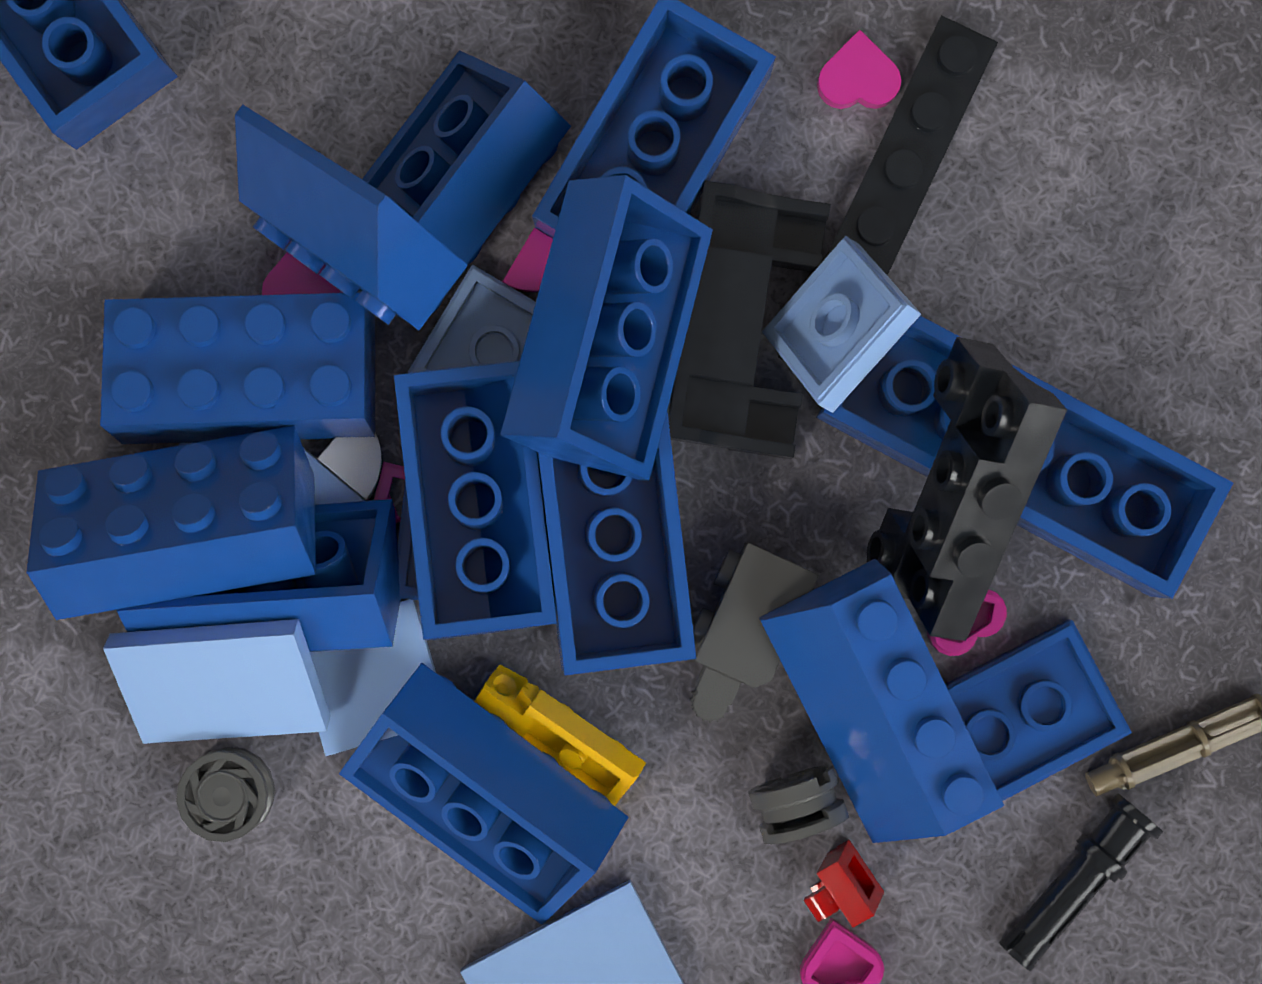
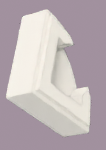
[317,433,382,501]

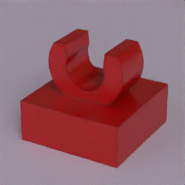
[803,839,884,928]

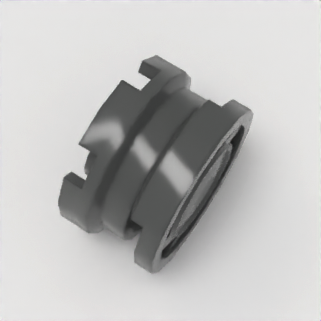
[176,747,275,842]
[748,765,849,845]

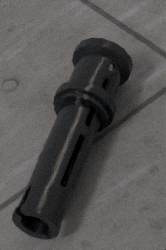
[999,793,1163,971]

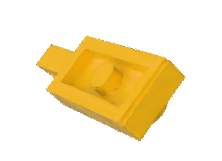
[474,664,646,806]

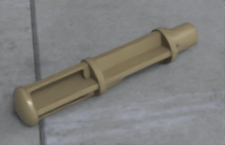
[1085,693,1262,797]

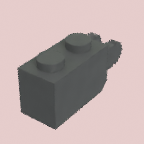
[690,543,819,723]

